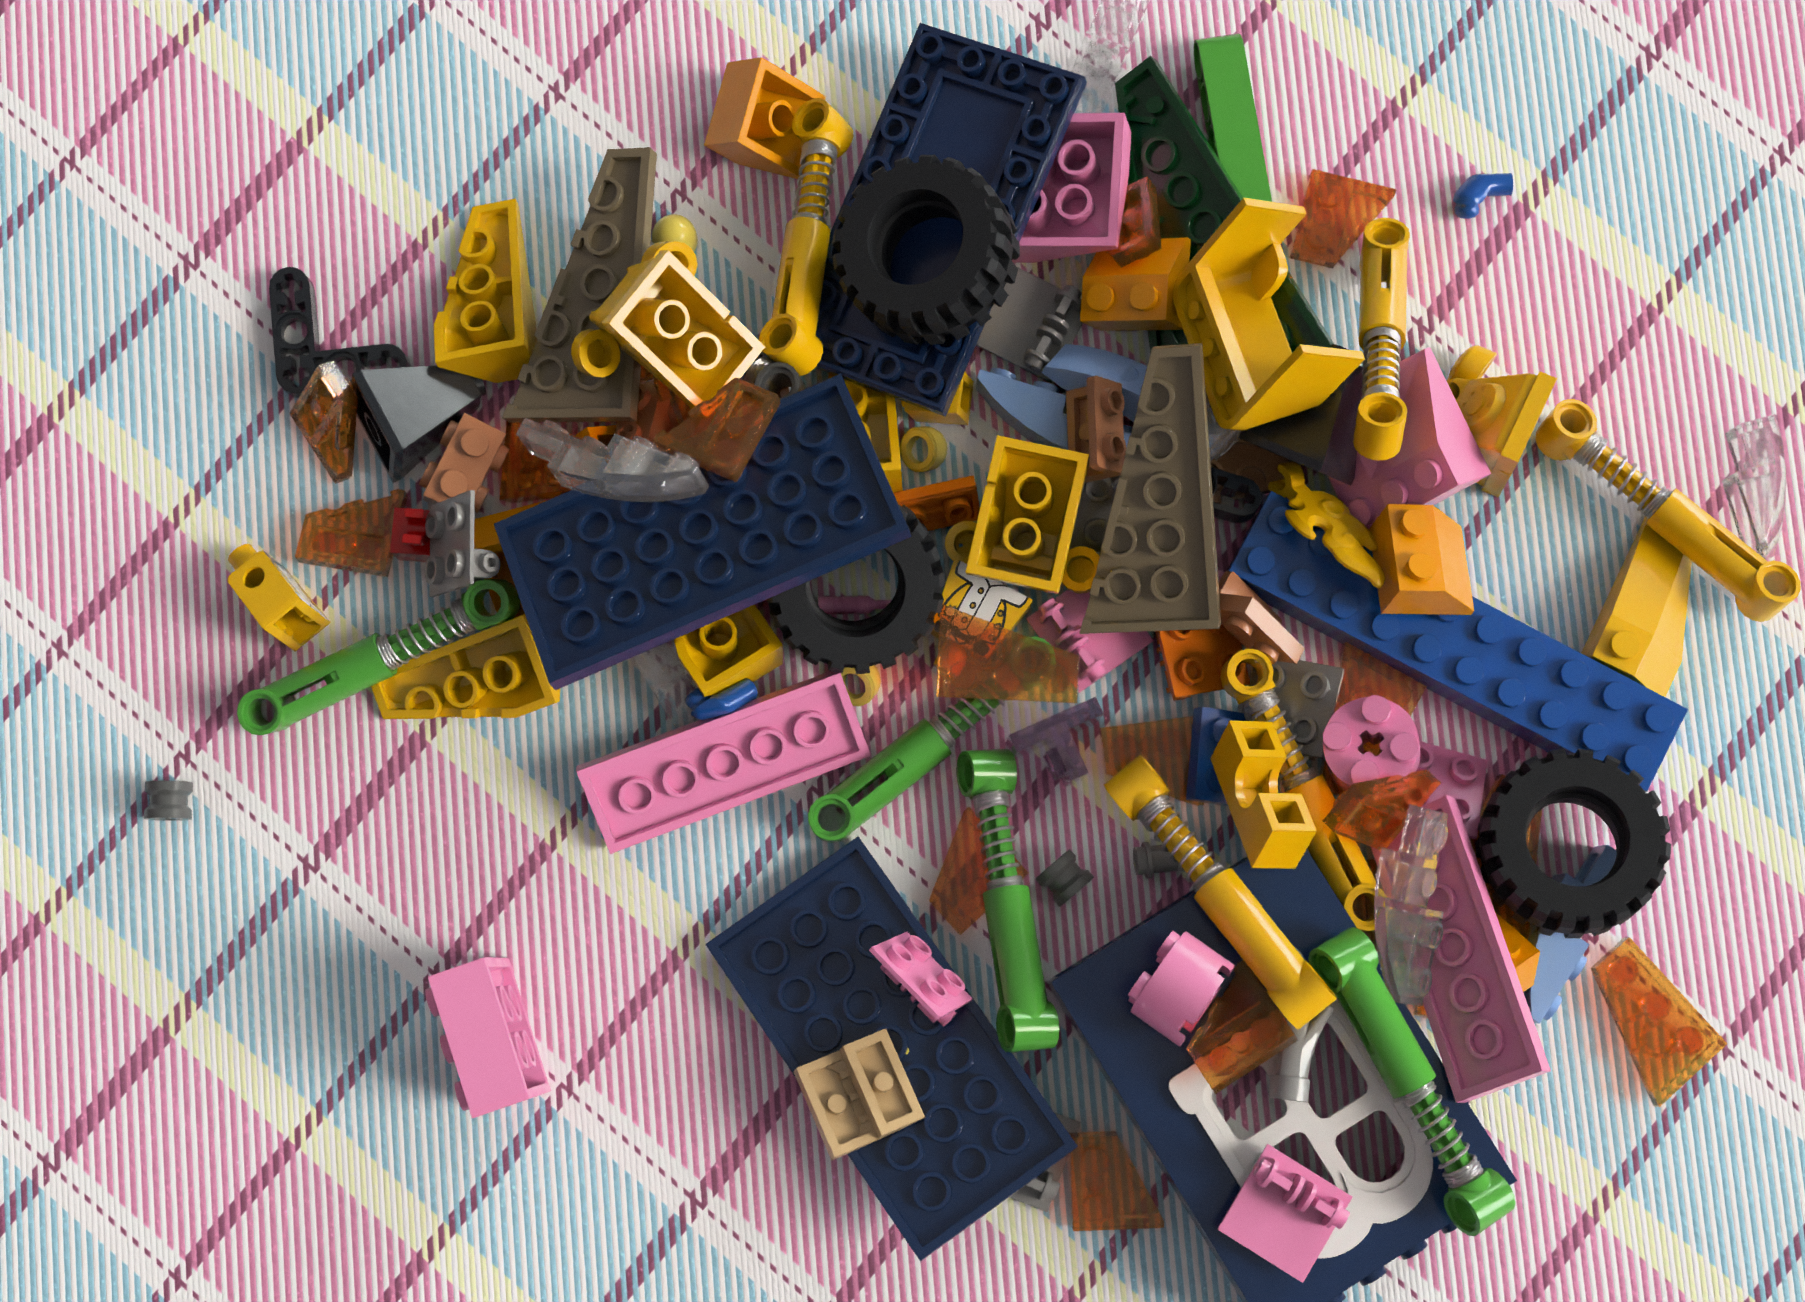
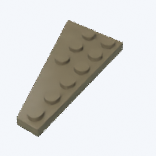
[502,147,657,423]
[1079,343,1221,634]

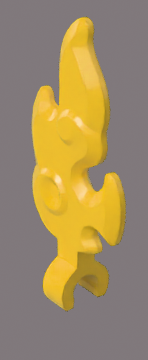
[1268,461,1385,588]

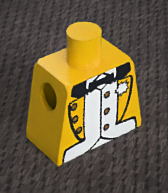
[227,544,331,652]
[930,558,1033,677]

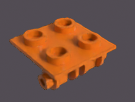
[1155,624,1250,701]

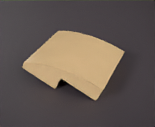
[794,1028,925,1161]

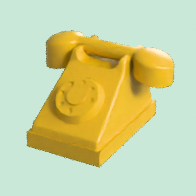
[571,241,765,419]
[1447,345,1557,498]
[945,435,1100,594]

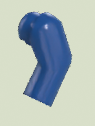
[1453,173,1513,219]
[685,678,758,721]

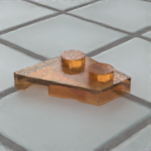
[653,377,781,482]
[1099,716,1204,806]
[929,807,1029,936]
[1069,1131,1164,1231]

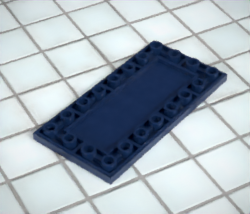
[815,23,1087,417]

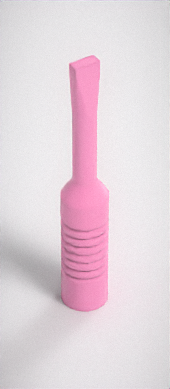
[818,596,892,614]

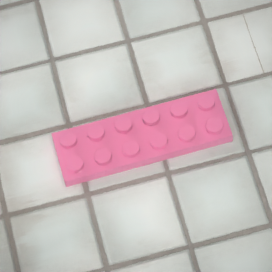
[576,671,871,854]
[1366,795,1551,1103]

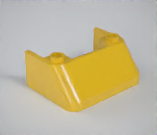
[1173,198,1365,431]

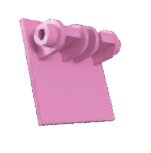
[1026,590,1154,693]
[1380,741,1488,840]
[869,932,973,1027]
[1217,1144,1352,1283]

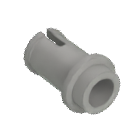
[1133,842,1183,879]

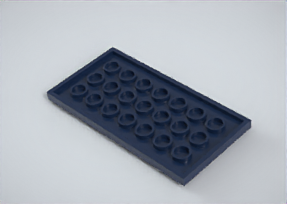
[494,374,912,690]
[705,836,1078,1261]

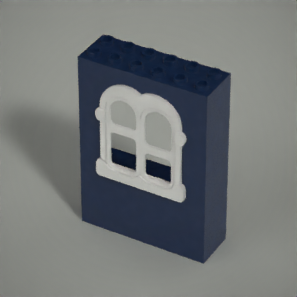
[1046,849,1517,1302]

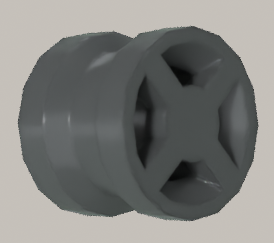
[144,780,193,821]
[1035,849,1094,907]

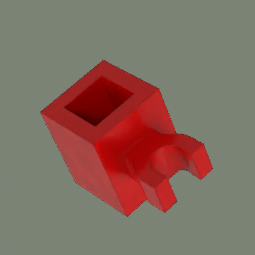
[390,507,430,562]

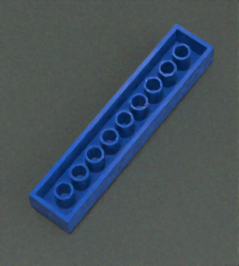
[1227,491,1688,792]

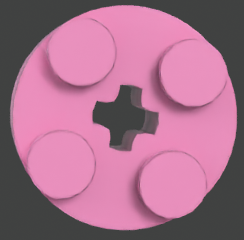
[1323,695,1420,800]
[1128,931,1235,1047]

